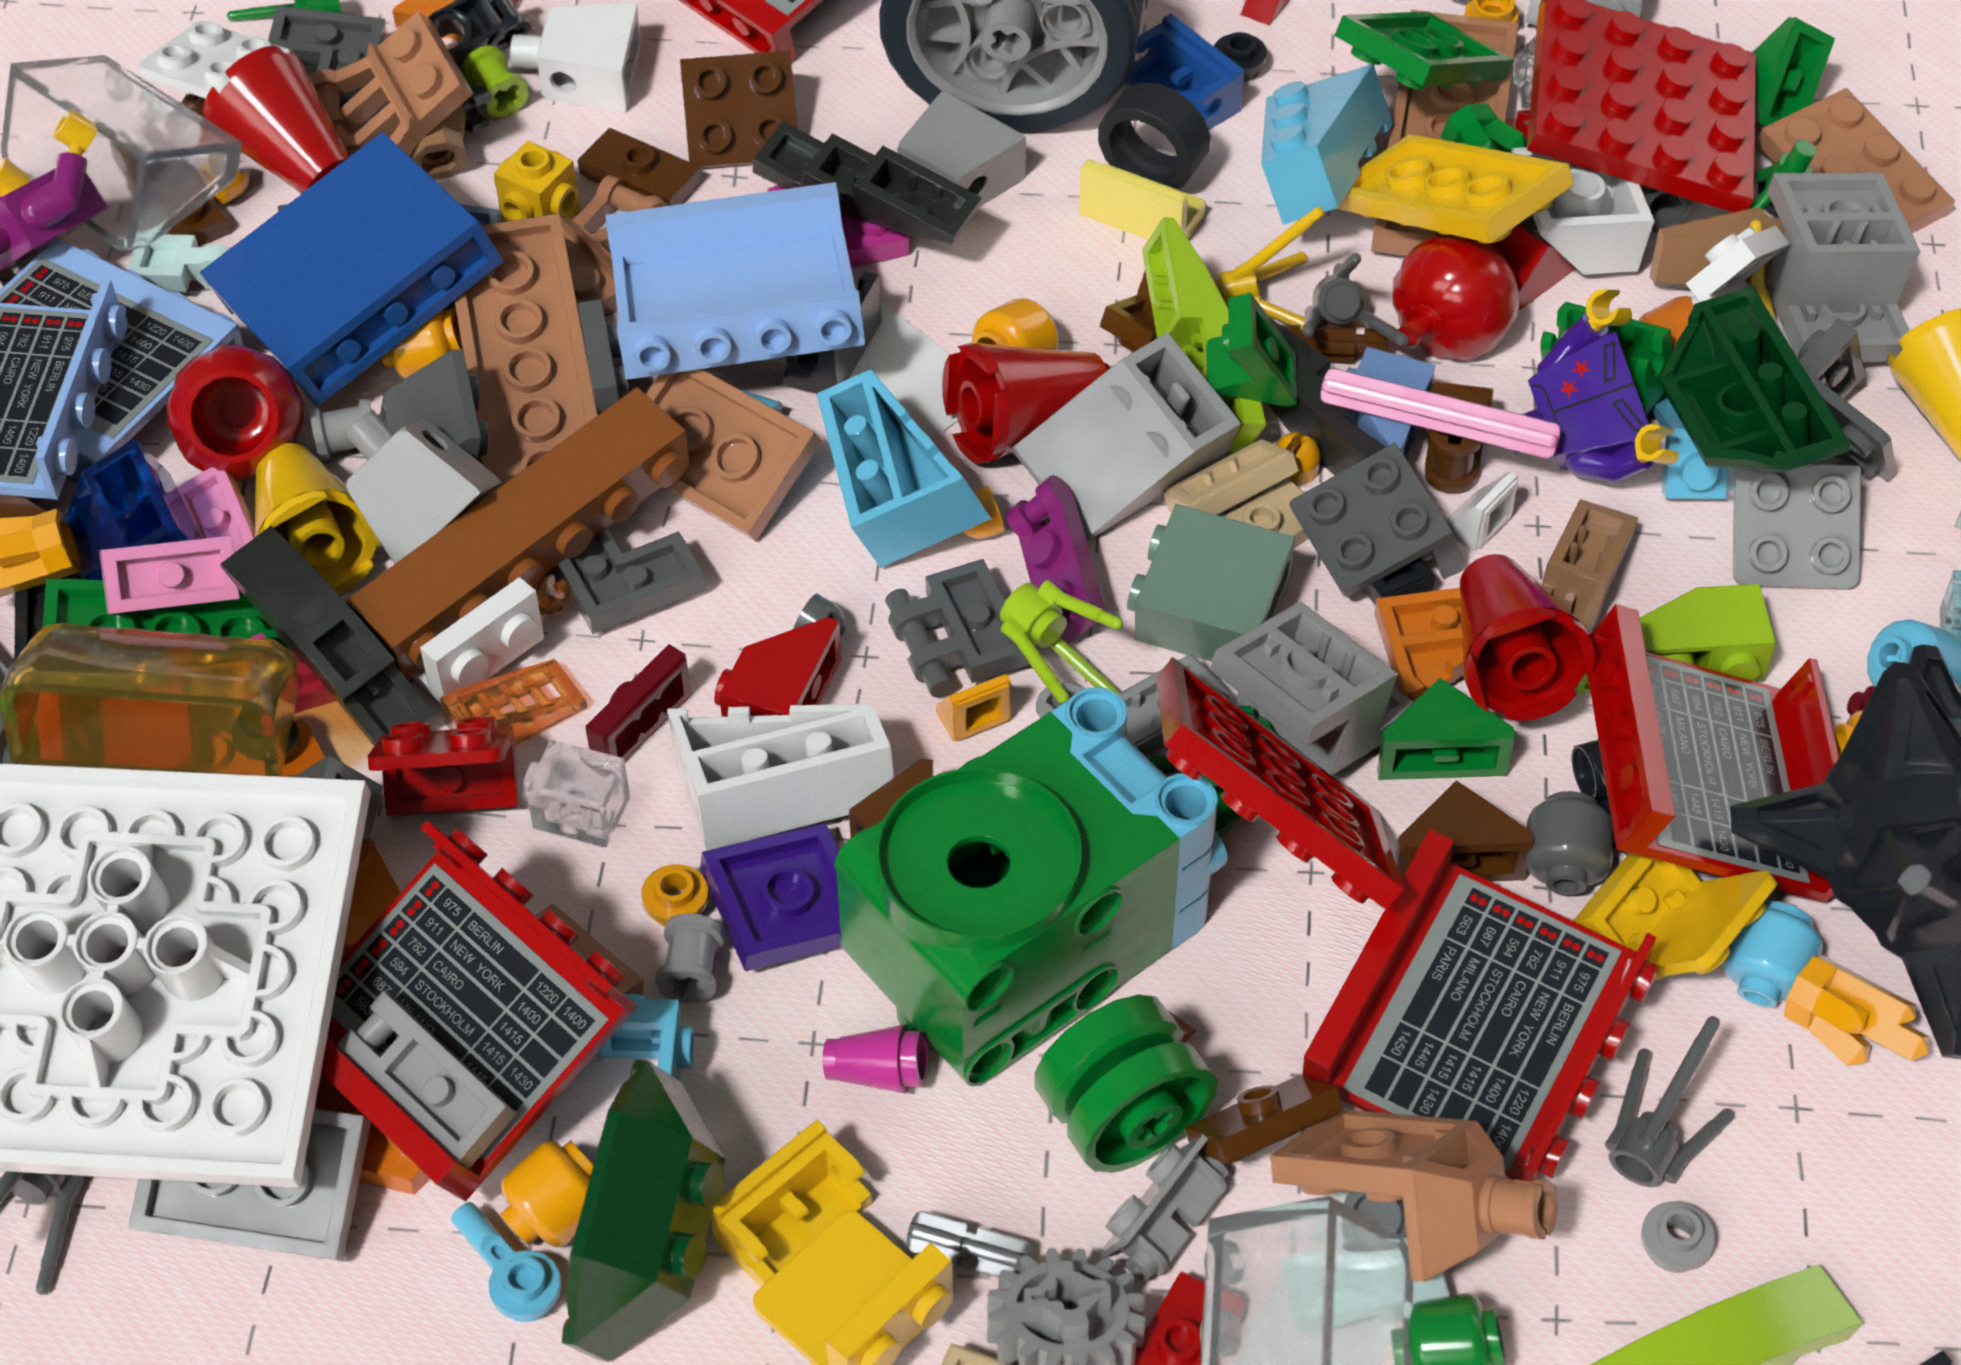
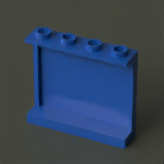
[199,132,504,408]

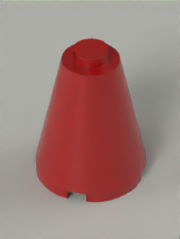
[203,46,350,194]
[942,343,1111,464]
[1460,554,1595,721]

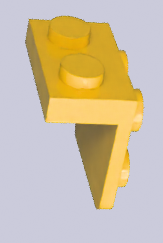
[1573,853,1777,980]
[753,1211,953,1365]

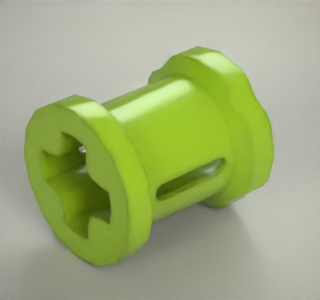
[461,45,529,118]

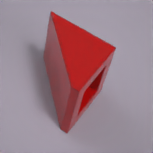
[1240,0,1289,26]

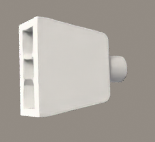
[510,2,642,113]

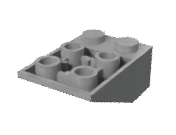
[1012,332,1241,541]

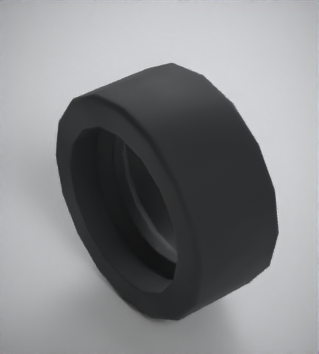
[1098,83,1210,190]

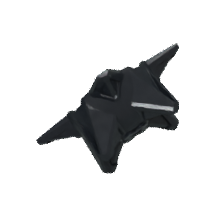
[1730,644,1961,1060]

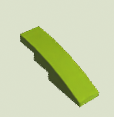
[1142,217,1267,455]
[1590,1265,1863,1365]

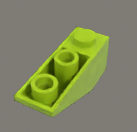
[1575,584,1776,693]

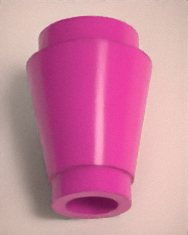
[823,1024,928,1094]

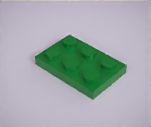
[1334,11,1514,90]

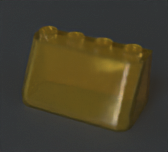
[0,623,299,777]

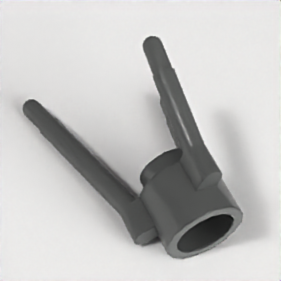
[1302,253,1408,345]
[1604,1016,1734,1187]
[0,1171,85,1295]

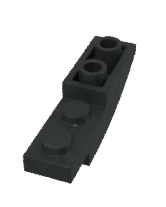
[220,526,435,746]

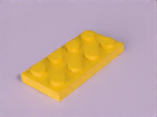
[1336,134,1574,244]

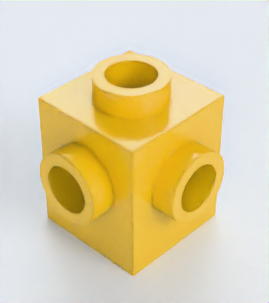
[494,140,580,222]

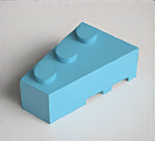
[1261,64,1394,225]
[817,369,992,568]

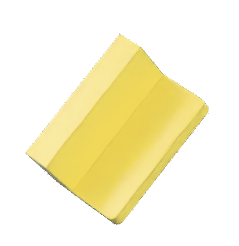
[1079,159,1206,240]

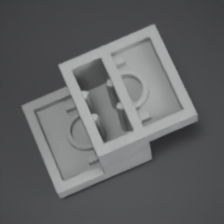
[1765,173,1921,362]
[1210,601,1414,776]

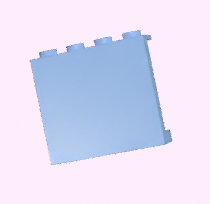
[605,182,865,380]

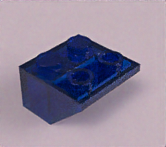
[66,438,202,580]

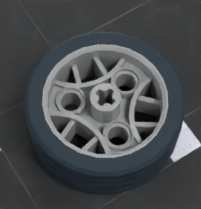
[879,0,1144,132]

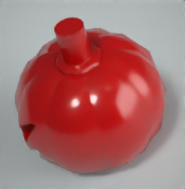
[1392,234,1519,361]
[167,345,304,481]

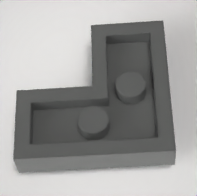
[268,6,386,108]
[554,528,706,634]

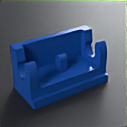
[1126,13,1244,130]

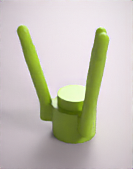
[1000,580,1124,704]

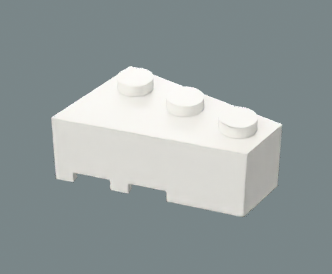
[667,703,894,851]

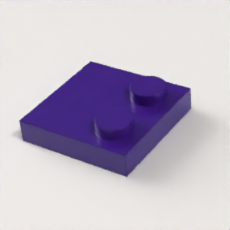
[700,823,842,971]

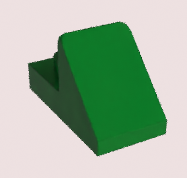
[1206,292,1297,407]

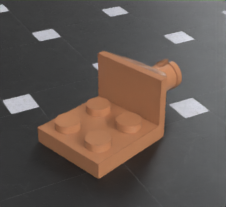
[1270,1109,1558,1282]

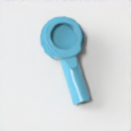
[451,1202,561,1322]

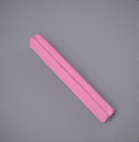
[1321,368,1560,459]

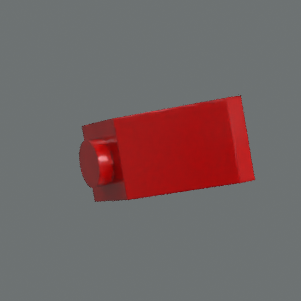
[714,617,842,717]

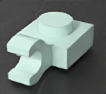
[127,234,230,292]

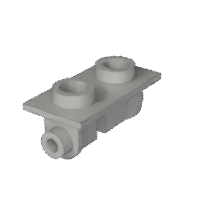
[1098,1134,1228,1281]

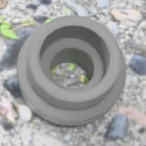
[1641,1201,1715,1273]

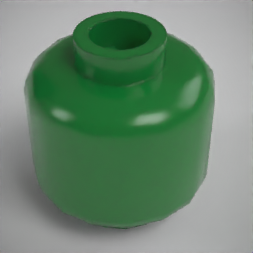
[1393,1293,1506,1365]

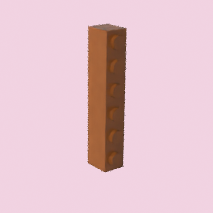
[346,387,690,678]

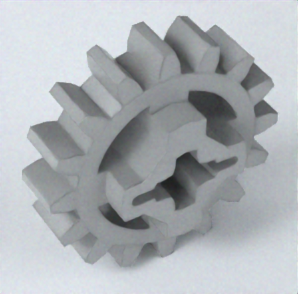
[987,1248,1146,1365]

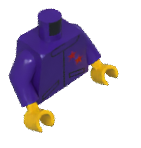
[1514,289,1679,483]

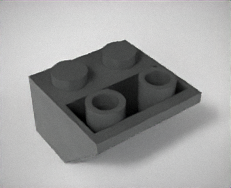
[380,350,488,460]

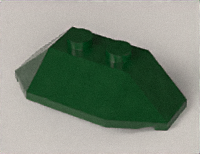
[1660,285,1850,473]
[561,1059,726,1362]

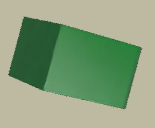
[1753,17,1836,128]
[1377,678,1515,780]

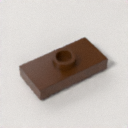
[577,127,702,206]
[1184,1075,1343,1164]

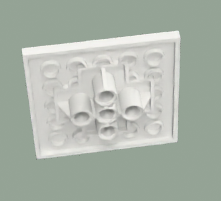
[0,764,371,1188]

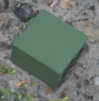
[1127,503,1295,662]

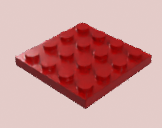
[1527,0,1756,213]
[1156,657,1404,911]

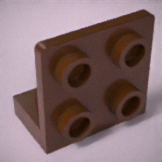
[680,50,798,169]

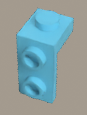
[1651,396,1728,499]
[599,994,695,1093]

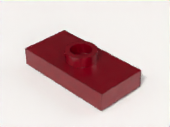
[585,644,691,775]

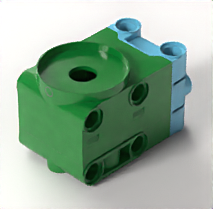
[834,687,1228,1087]

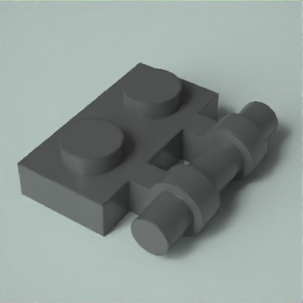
[885,559,1030,697]

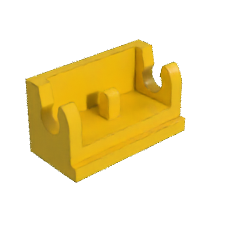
[711,1119,872,1287]

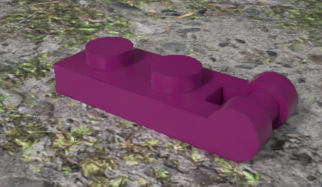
[1006,475,1106,644]

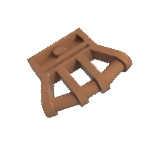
[310,11,473,157]
[560,175,669,330]

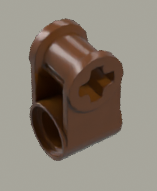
[1424,381,1494,494]

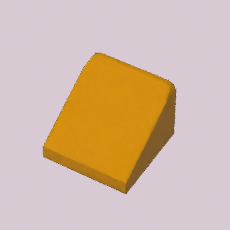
[936,674,1011,742]

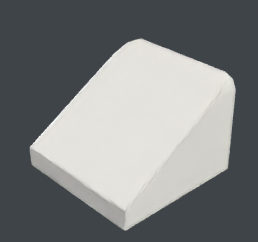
[1446,471,1518,551]

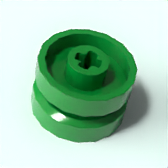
[1034,994,1217,1173]

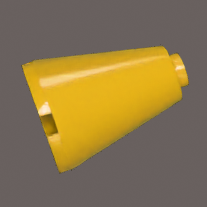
[1887,308,1961,460]
[255,443,381,594]

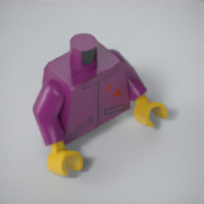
[0,110,109,271]

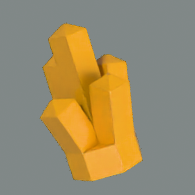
[0,509,81,597]
[1784,955,1929,1065]

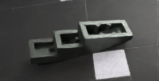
[752,121,982,244]
[1267,317,1385,475]

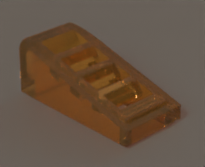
[440,659,588,745]

